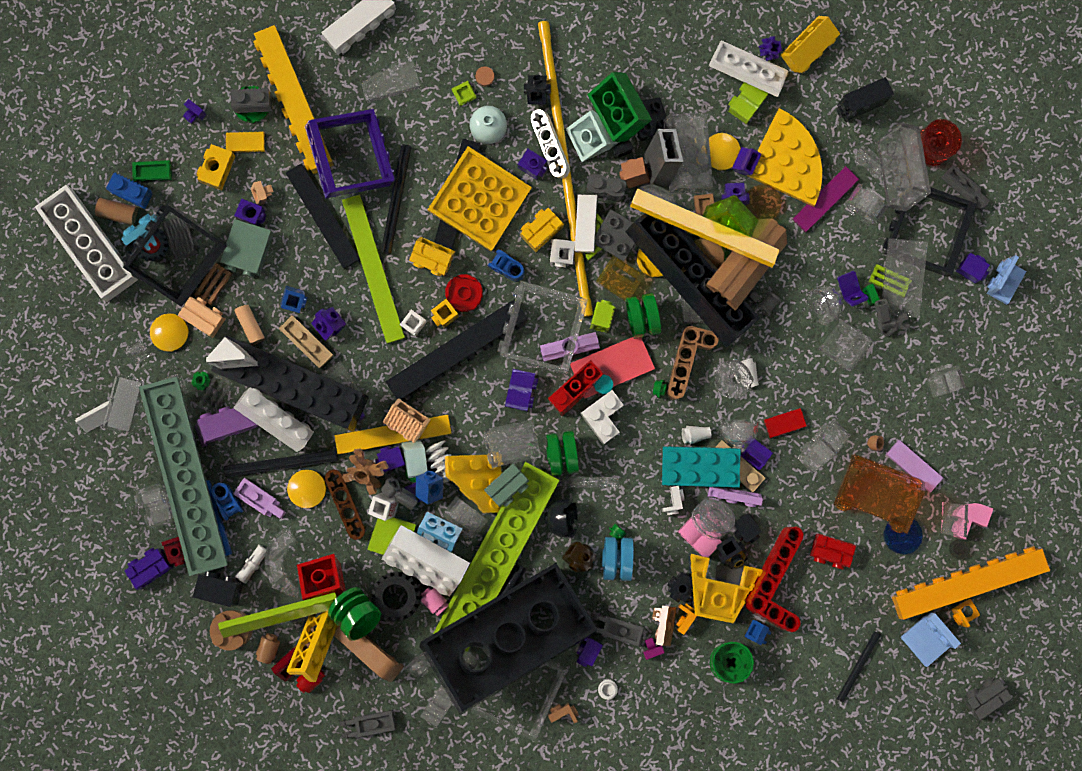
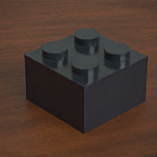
[192,571,244,607]

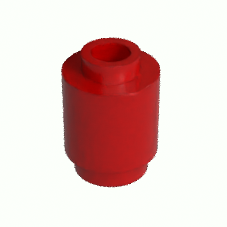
[296,670,326,694]

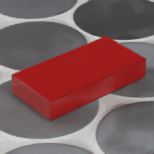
[764,408,807,438]

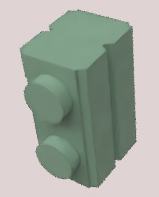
[484,463,529,507]

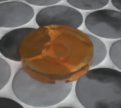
[745,184,782,221]

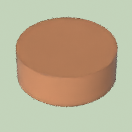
[475,67,494,87]

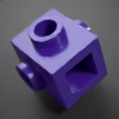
[721,183,750,213]
[311,307,346,341]

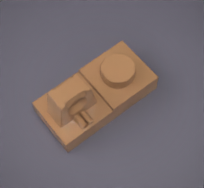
[652,605,676,646]

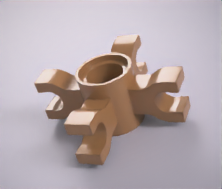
[342,448,389,495]

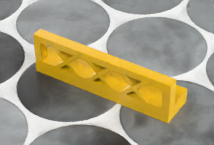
[286,611,337,682]

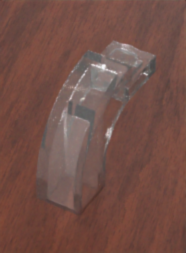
[265,527,301,597]

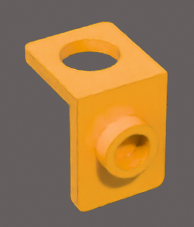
[951,599,980,628]

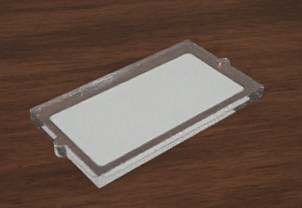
[102,373,146,436]

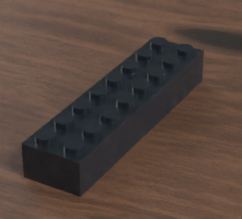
[625,213,760,348]
[211,336,369,432]

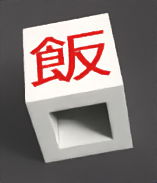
[368,492,399,521]

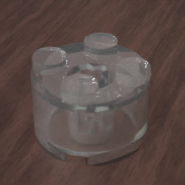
[845,184,890,226]

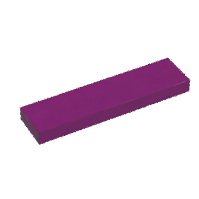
[792,166,859,233]

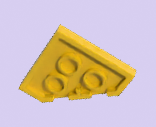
[445,454,502,513]

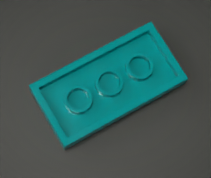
[662,446,740,487]

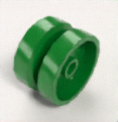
[626,293,661,339]
[546,431,579,476]

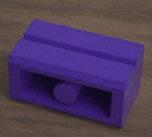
[124,547,173,590]

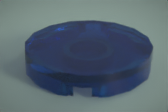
[883,516,923,555]

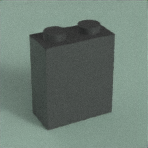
[644,129,683,186]

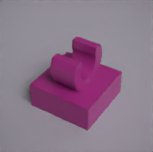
[642,637,664,660]

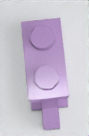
[233,478,286,519]
[707,487,763,507]

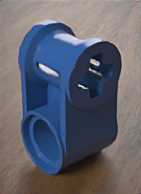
[487,249,524,282]
[211,483,244,521]

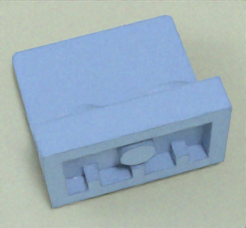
[987,255,1027,305]
[901,612,961,667]

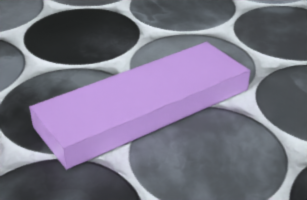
[885,440,943,493]

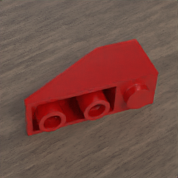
[548,360,604,416]

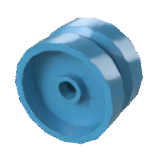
[602,537,633,581]

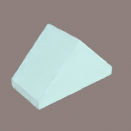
[401,440,427,478]

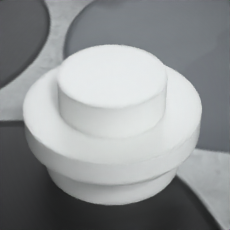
[598,680,618,700]

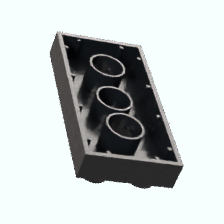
[419,563,598,715]

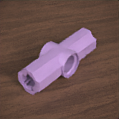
[540,332,600,362]

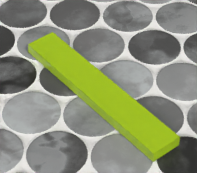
[218,593,337,638]

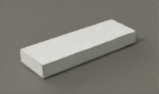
[575,195,598,253]

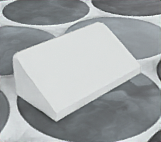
[75,401,112,433]

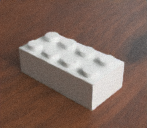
[382,525,470,597]

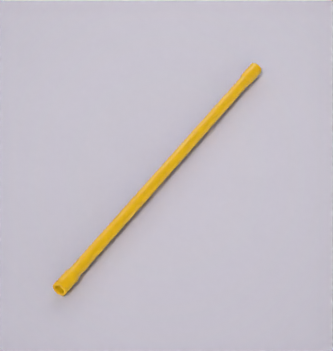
[538,21,593,317]

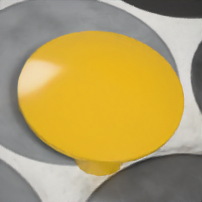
[703,133,741,171]
[150,313,189,352]
[287,470,326,508]

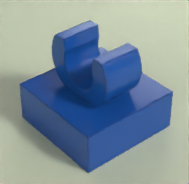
[744,620,771,645]

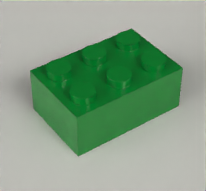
[587,72,652,142]

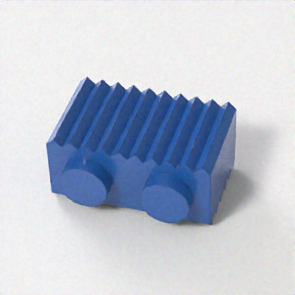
[106,173,153,209]

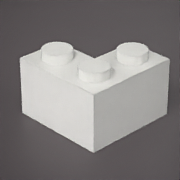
[581,390,624,445]

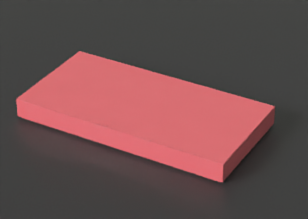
[570,337,655,399]

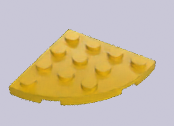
[747,108,822,207]

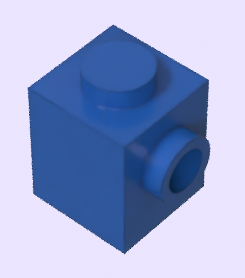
[280,286,307,313]

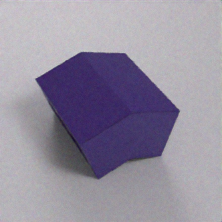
[732,147,761,176]
[740,439,773,470]

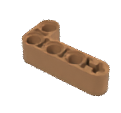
[667,326,719,400]
[334,626,404,682]

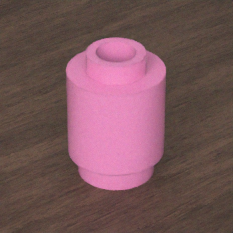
[420,587,448,616]

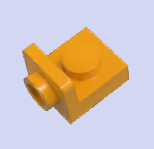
[676,603,697,635]

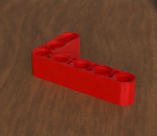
[745,527,804,632]

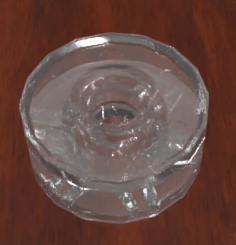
[691,496,735,540]

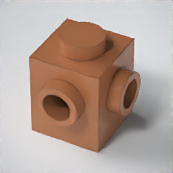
[619,157,650,188]

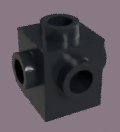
[524,75,551,105]
[717,536,748,569]
[667,572,693,603]

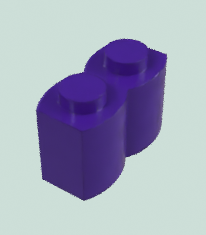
[505,369,538,412]

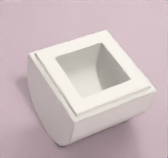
[400,310,427,337]

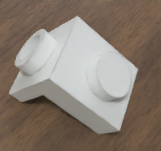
[662,486,684,515]

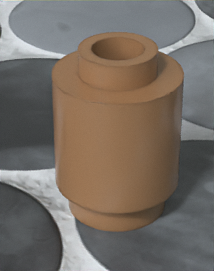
[256,633,280,664]

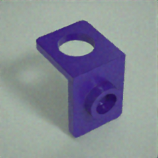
[837,271,869,306]

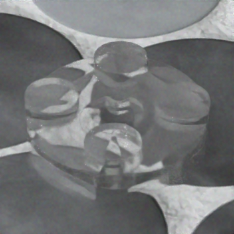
[714,359,754,399]

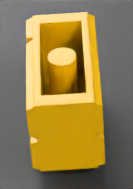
[520,208,564,252]
[409,237,455,276]

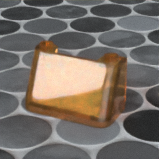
[833,454,925,534]

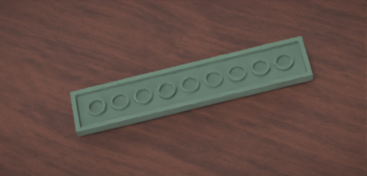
[139,377,228,576]

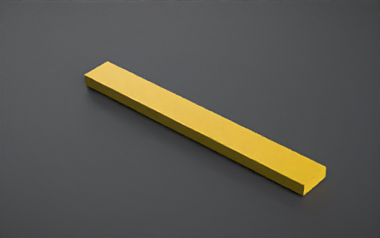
[630,189,779,268]

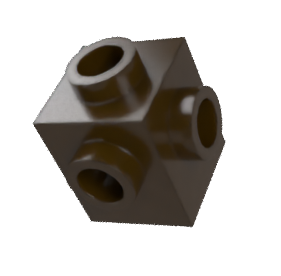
[562,542,597,573]

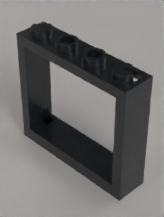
[883,181,976,277]
[122,202,227,307]

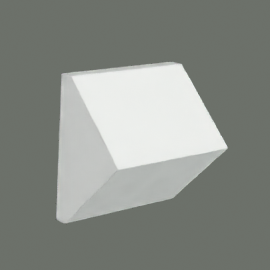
[206,337,258,369]

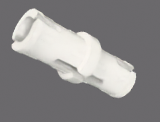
[236,545,269,584]

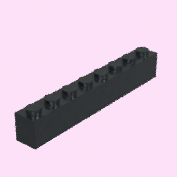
[385,299,527,402]

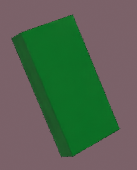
[132,160,172,182]

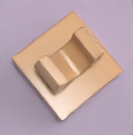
[251,181,274,206]

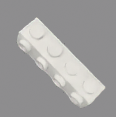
[321,0,396,55]
[234,387,314,452]

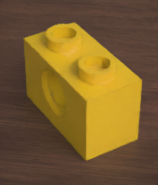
[197,144,236,191]

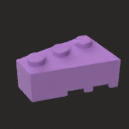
[195,406,259,448]

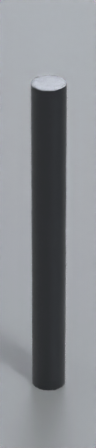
[837,631,881,703]

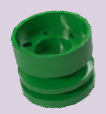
[328,587,382,641]
[709,642,754,684]

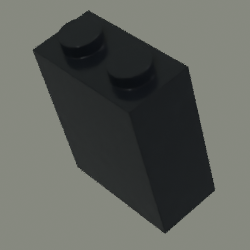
[837,77,894,122]

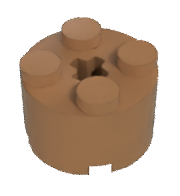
[210,610,253,650]

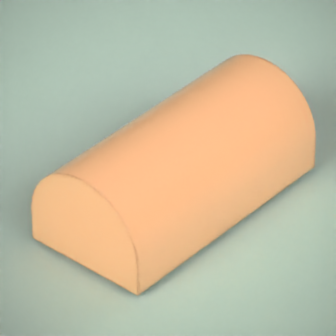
[234,305,265,346]

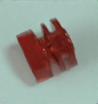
[912,119,962,167]

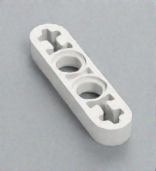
[531,110,570,178]

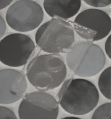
[882,238,928,318]

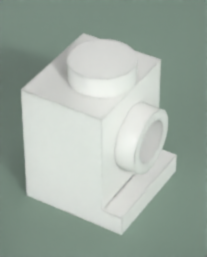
[550,239,575,268]

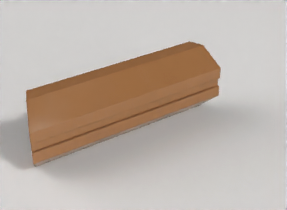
[706,218,787,310]

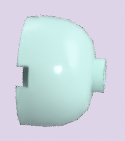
[470,106,507,144]

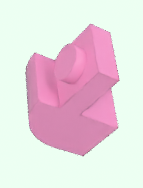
[953,503,993,540]

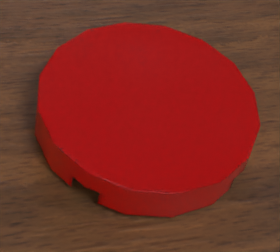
[445,274,483,312]

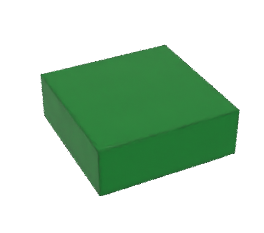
[863,284,880,306]

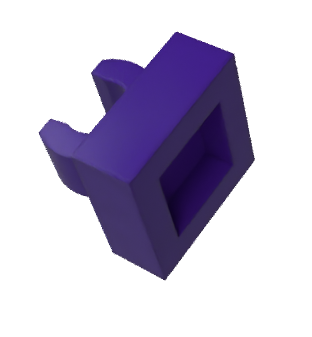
[183,99,207,124]

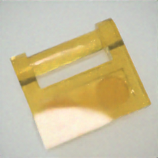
[596,255,646,302]

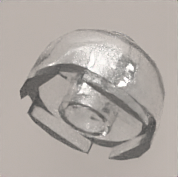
[805,285,843,325]
[720,419,758,448]

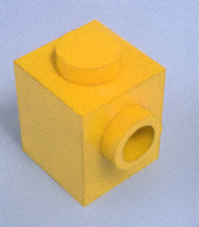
[431,299,459,328]

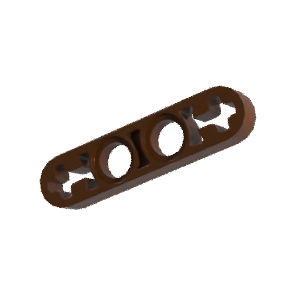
[325,469,366,540]

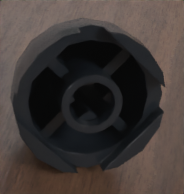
[544,499,578,538]

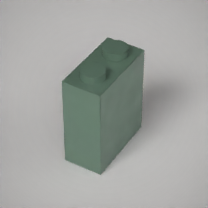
[220,219,274,278]

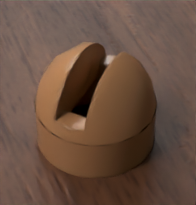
[867,435,884,451]

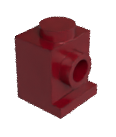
[161,537,186,567]

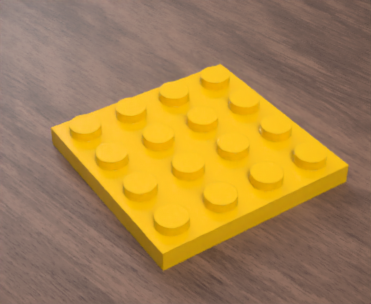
[427,146,532,251]

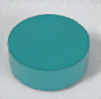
[594,375,613,394]

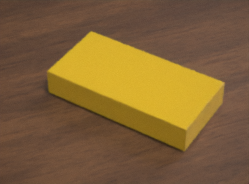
[226,132,265,152]

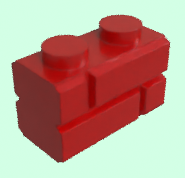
[810,534,856,570]

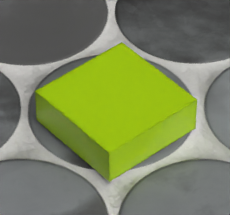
[451,81,477,106]

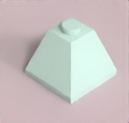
[566,110,620,162]

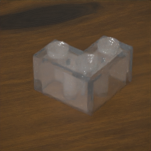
[797,419,851,474]
[134,484,175,528]
[442,496,489,539]

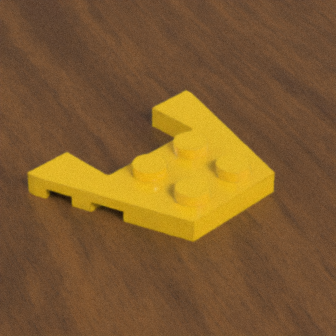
[690,554,763,623]

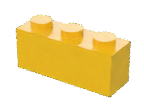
[780,16,840,73]

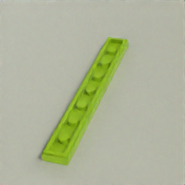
[342,194,405,344]

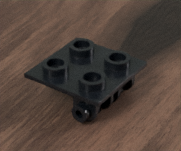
[637,97,671,141]

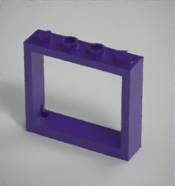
[305,109,395,199]

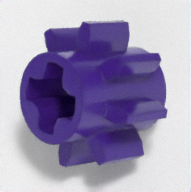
[758,36,783,61]

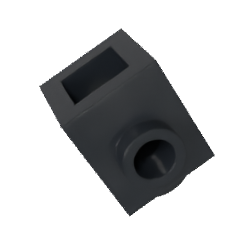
[731,513,762,544]

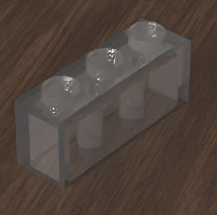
[925,364,966,398]

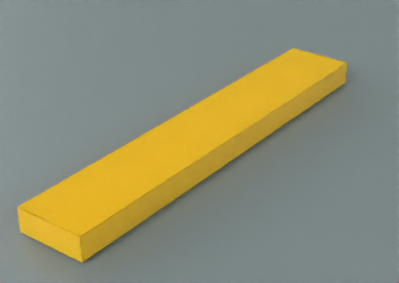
[334,415,452,455]

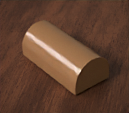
[95,198,139,226]

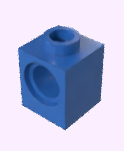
[416,471,444,504]

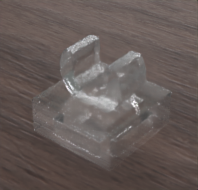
[124,338,152,365]

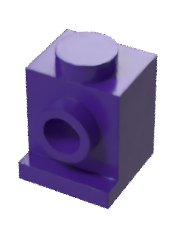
[576,637,603,667]

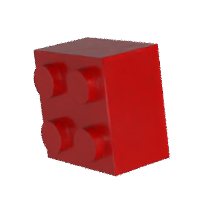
[297,554,346,601]

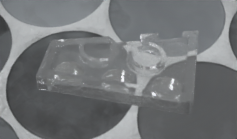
[361,52,421,103]

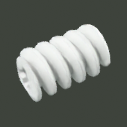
[425,440,451,483]

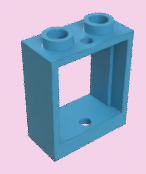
[417,512,462,553]

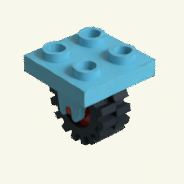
[121,214,169,261]

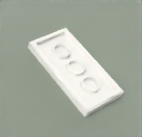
[709,41,789,97]

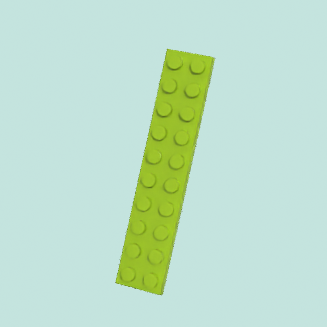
[433,462,560,652]

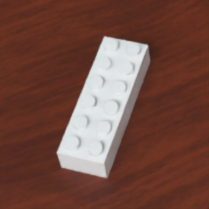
[35,185,138,302]

